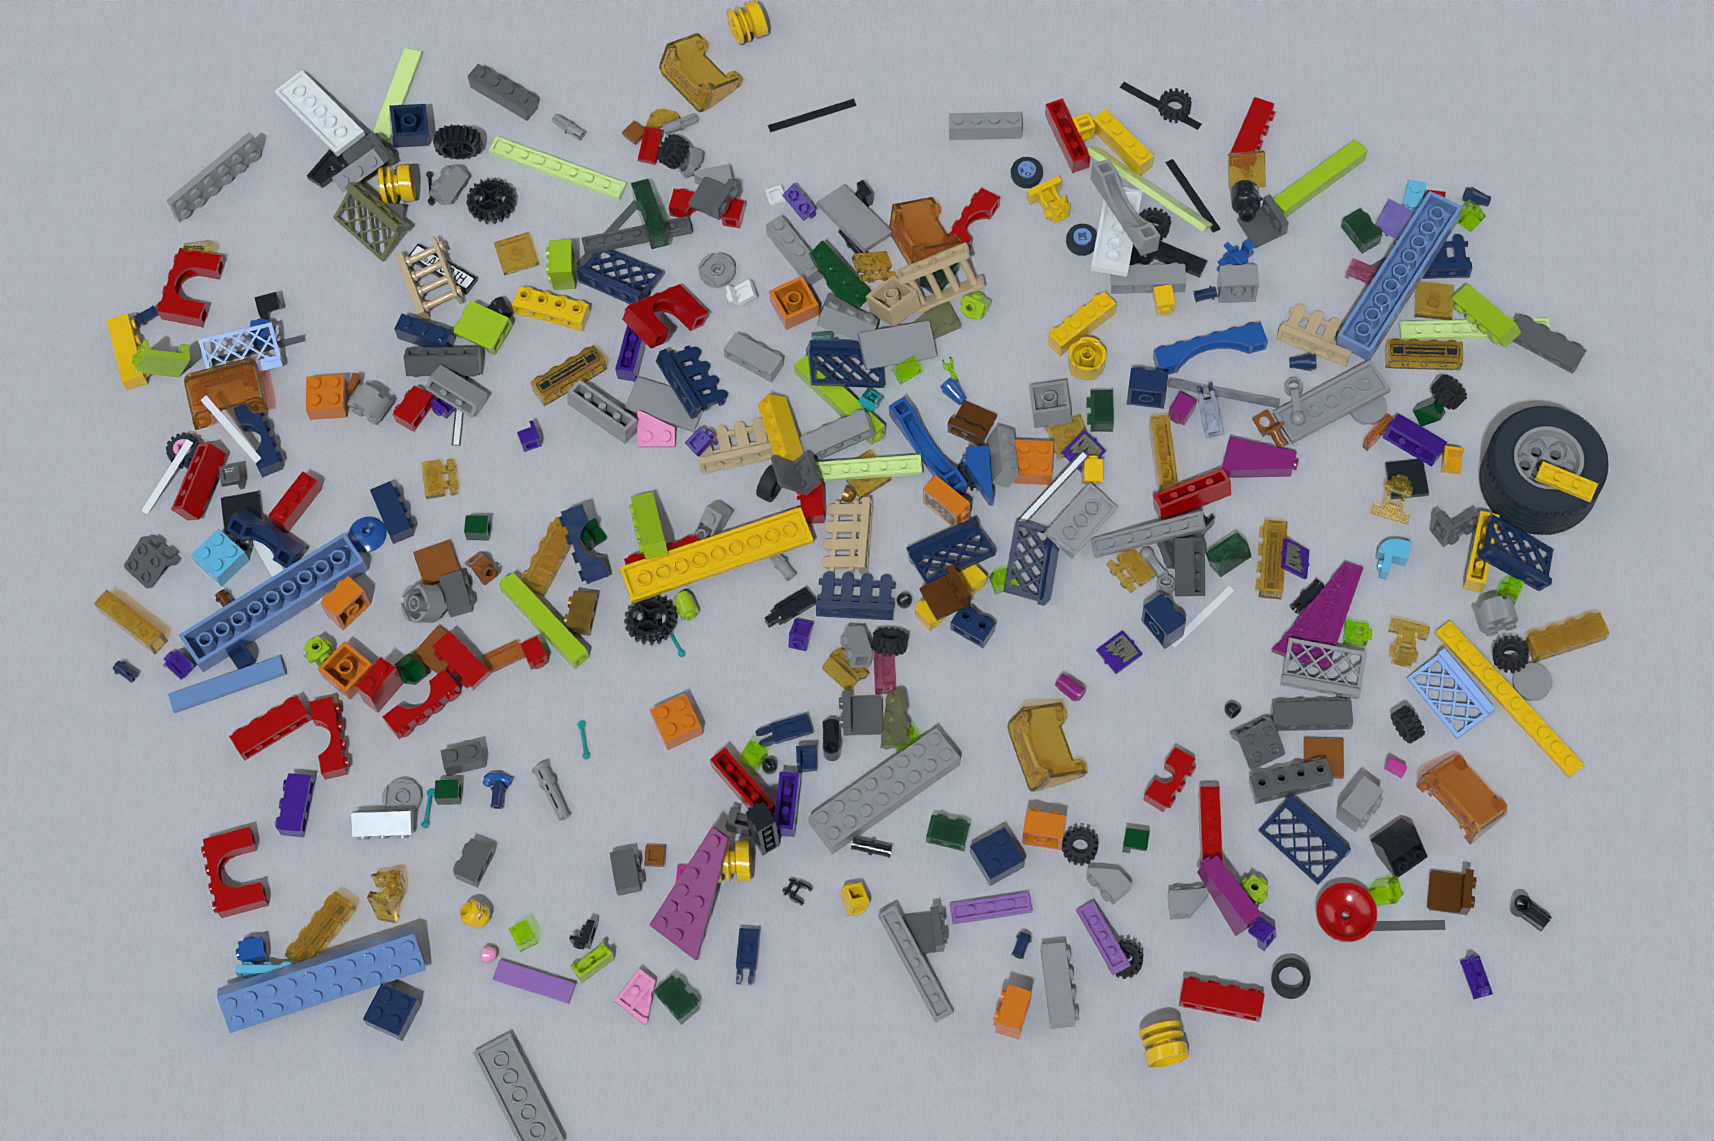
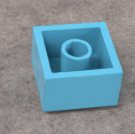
[191,529,249,587]

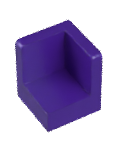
[517,420,542,452]

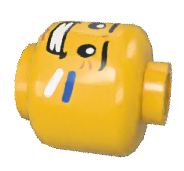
[460,900,490,929]

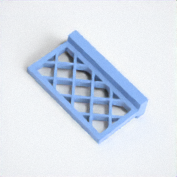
[198,322,284,384]
[1407,648,1495,739]

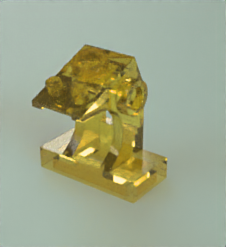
[1371,475,1413,525]
[1388,618,1430,668]
[367,870,406,923]

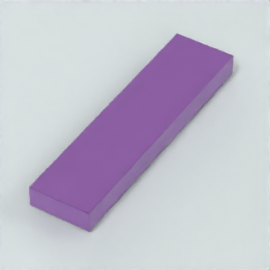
[950,892,1032,925]
[1076,901,1131,975]
[493,960,576,1004]

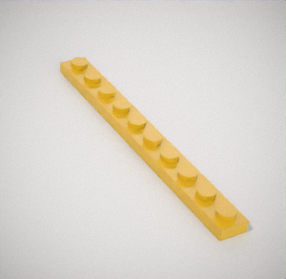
[1435,621,1585,779]

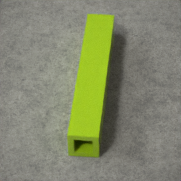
[1273,139,1367,218]
[794,355,885,445]
[499,572,590,669]

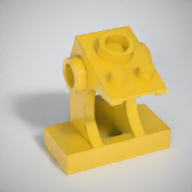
[1026,175,1071,224]

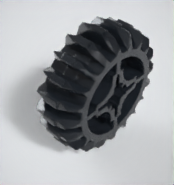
[433,124,482,160]
[466,177,516,224]
[624,596,676,646]

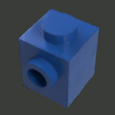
[249,318,273,347]
[236,936,269,964]

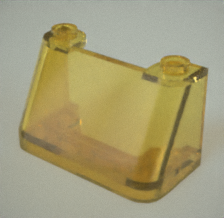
[659,33,743,112]
[1007,702,1088,792]

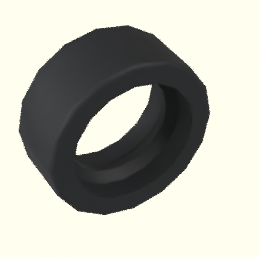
[756,464,782,502]
[1271,958,1311,999]

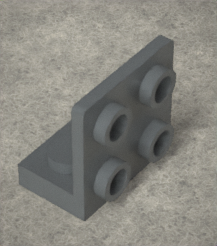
[1237,195,1289,248]
[1429,510,1480,547]
[1229,715,1285,770]

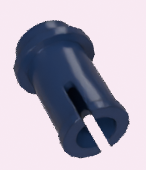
[1193,286,1218,303]
[133,305,159,326]
[112,660,139,683]
[490,783,506,809]
[1011,932,1032,959]

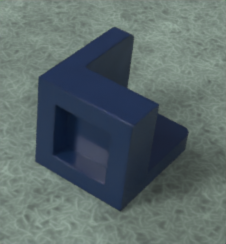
[226,639,256,670]
[796,745,817,772]

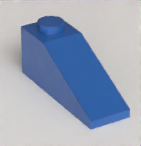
[962,446,993,506]

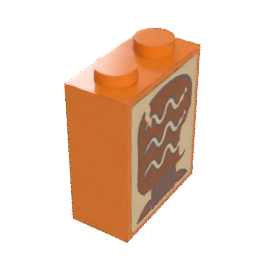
[923,475,971,527]

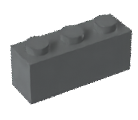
[1174,538,1205,597]

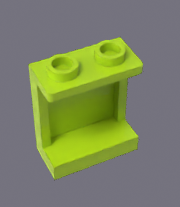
[453,300,513,356]
[132,340,190,377]

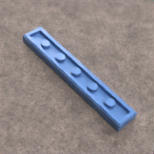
[168,656,286,713]

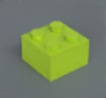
[546,239,576,290]

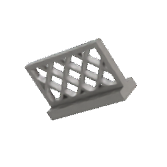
[1280,638,1367,700]

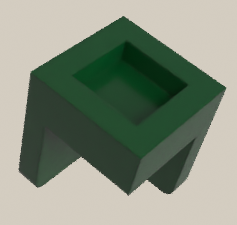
[1413,397,1445,426]
[464,515,491,541]
[580,518,607,551]
[394,653,429,685]
[434,779,462,805]
[1122,827,1150,853]

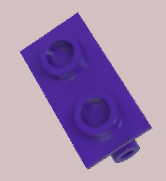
[782,183,816,221]
[1460,955,1493,1000]

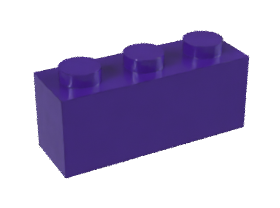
[615,325,646,382]
[1383,413,1448,467]
[774,772,800,837]
[275,773,315,838]

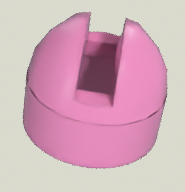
[482,946,497,963]

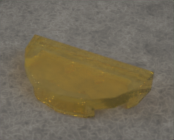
[646,108,680,129]
[183,240,215,253]

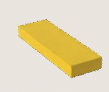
[1535,461,1598,502]

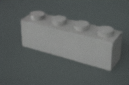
[949,112,1022,140]
[766,215,823,287]
[1110,263,1186,294]
[567,380,637,444]
[799,409,876,462]
[1040,942,1079,1029]

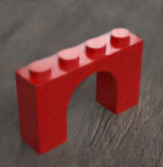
[157,248,225,328]
[622,284,708,349]
[201,827,268,918]

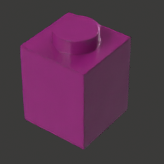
[1168,391,1197,425]

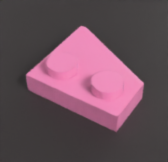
[637,411,675,448]
[614,968,655,1025]

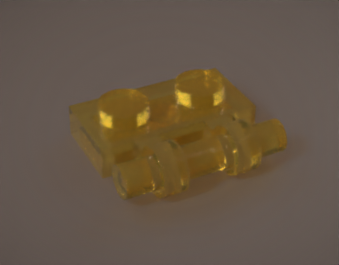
[852,251,896,283]
[421,459,459,499]
[1106,549,1156,593]

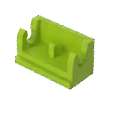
[570,942,615,983]

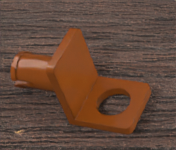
[1252,410,1289,448]
[464,552,499,585]

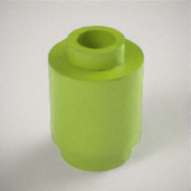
[674,591,699,621]

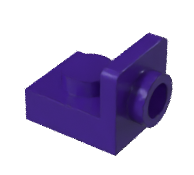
[430,398,456,419]
[685,426,719,457]
[788,619,814,651]
[163,650,195,680]
[1248,917,1277,951]

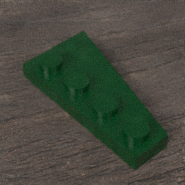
[809,240,872,309]

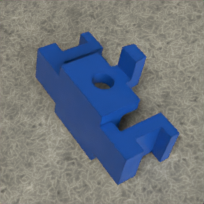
[1216,239,1255,272]

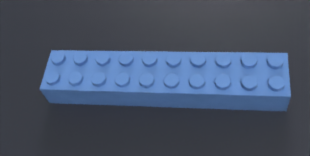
[1336,191,1462,361]
[179,533,368,672]
[217,926,426,1033]

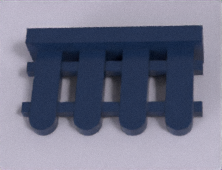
[1393,234,1473,279]
[655,345,728,419]
[816,571,895,621]

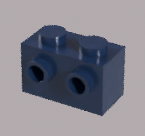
[950,606,996,648]

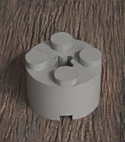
[347,383,392,425]
[401,584,447,623]
[1473,596,1519,637]

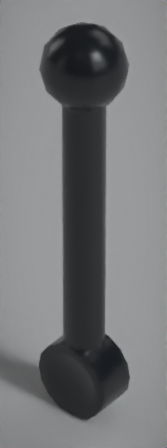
[426,171,435,206]

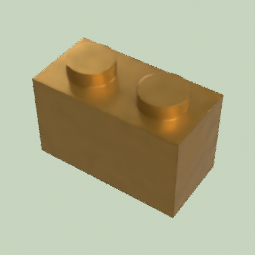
[564,590,598,636]

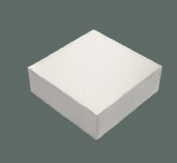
[764,185,787,208]

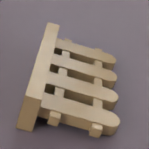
[1276,304,1352,367]
[698,418,773,474]
[821,497,874,575]

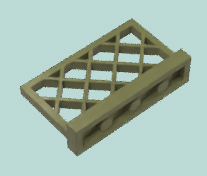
[333,182,409,261]

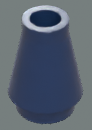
[1462,187,1491,207]
[1289,353,1317,372]

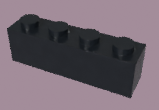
[746,802,780,856]

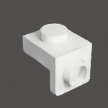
[725,279,757,307]

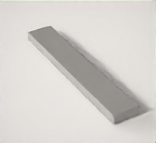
[1091,511,1206,558]
[877,905,953,1022]

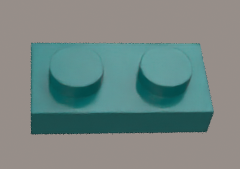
[858,388,884,412]

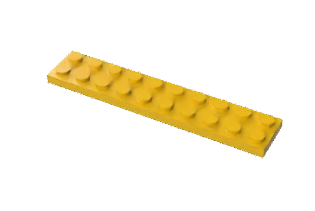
[619,507,814,604]

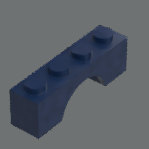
[233,400,284,478]
[558,504,609,584]
[226,508,306,568]

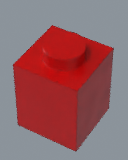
[520,636,549,670]

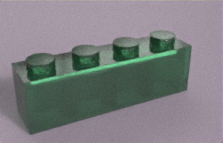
[631,179,669,249]

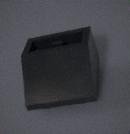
[1370,818,1428,879]

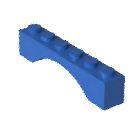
[1153,322,1268,375]
[889,396,967,495]

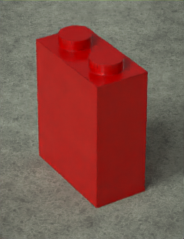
[355,657,403,713]

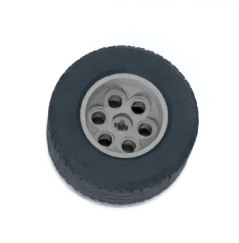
[1479,405,1609,535]

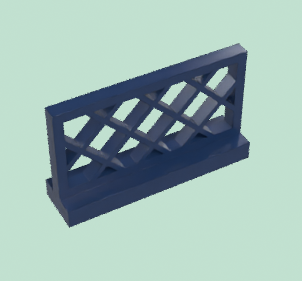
[576,250,663,304]
[806,340,885,388]
[1478,515,1554,591]
[906,517,996,584]
[1003,520,1059,606]
[1258,795,1351,885]

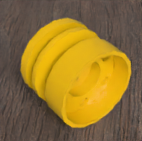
[726,0,768,45]
[377,163,416,204]
[717,840,751,883]
[1139,1021,1190,1068]

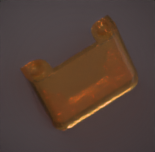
[889,197,962,265]
[184,358,269,430]
[1416,753,1508,845]

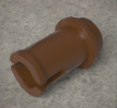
[215,590,233,607]

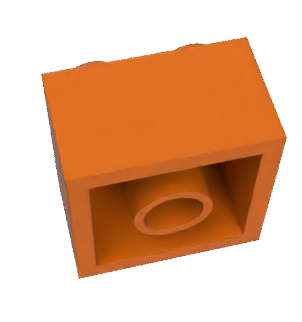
[769,276,819,330]
[306,374,347,420]
[1013,440,1053,485]
[320,576,371,631]
[318,641,373,700]
[649,694,703,751]
[1022,808,1066,850]
[993,984,1032,1040]

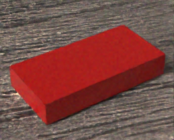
[637,126,662,165]

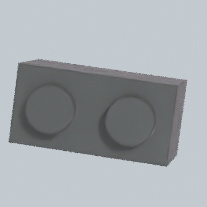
[439,570,475,618]
[440,742,486,776]
[453,838,495,888]
[609,848,644,896]

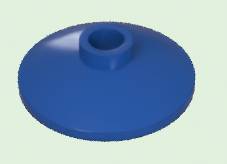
[348,517,386,552]

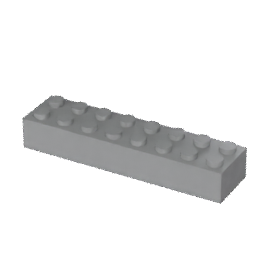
[808,728,960,855]

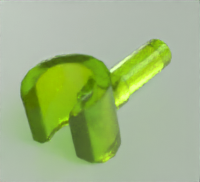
[942,357,959,383]

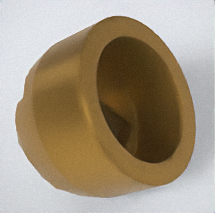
[841,486,856,502]

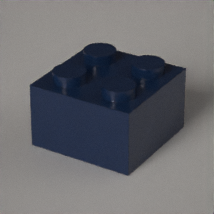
[389,104,429,148]
[1126,367,1169,409]
[1141,593,1186,649]
[970,827,1025,886]
[362,983,421,1041]

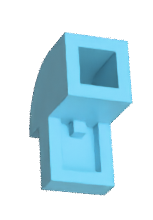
[1375,539,1412,580]

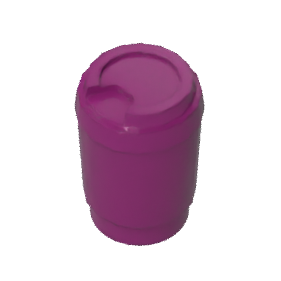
[1055,673,1086,702]

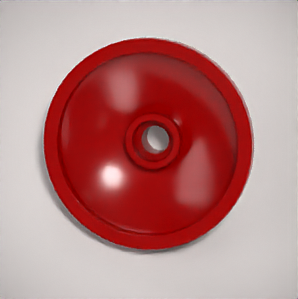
[1316,883,1377,942]

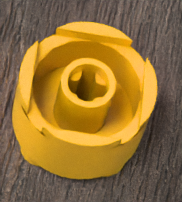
[1068,337,1106,380]

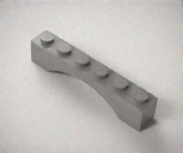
[1090,159,1160,256]

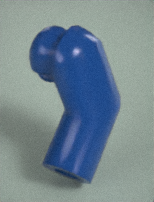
[483,771,513,787]

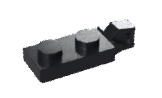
[765,587,816,628]

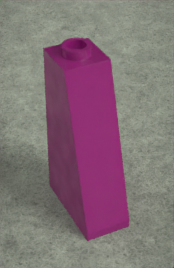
[1222,436,1299,478]
[1197,856,1261,936]

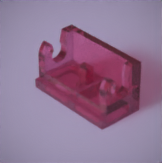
[1345,258,1379,285]
[873,651,896,695]

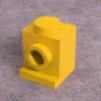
[1072,112,1096,142]
[840,882,870,917]

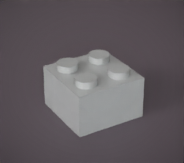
[1217,263,1259,303]
[1029,380,1072,428]
[1336,776,1384,832]

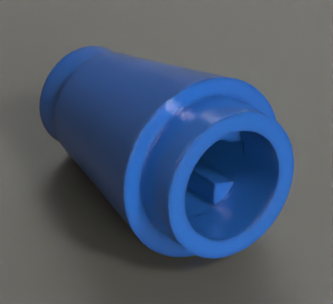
[940,377,967,405]

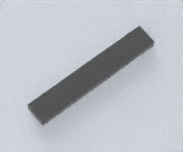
[581,216,692,255]

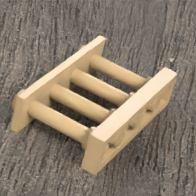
[395,236,463,321]
[898,242,984,314]

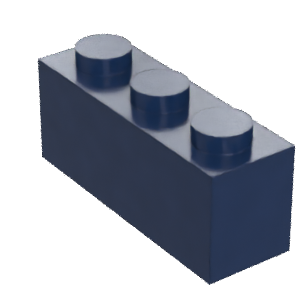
[394,313,456,347]
[370,481,415,544]

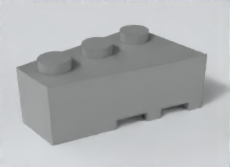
[817,293,878,342]

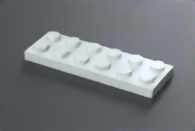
[274,70,365,157]
[1090,187,1142,277]

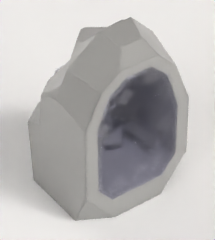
[679,148,702,178]

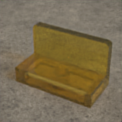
[822,647,870,692]

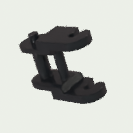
[782,879,813,906]

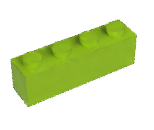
[1451,283,1521,348]
[629,491,668,560]

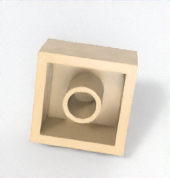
[866,276,921,327]

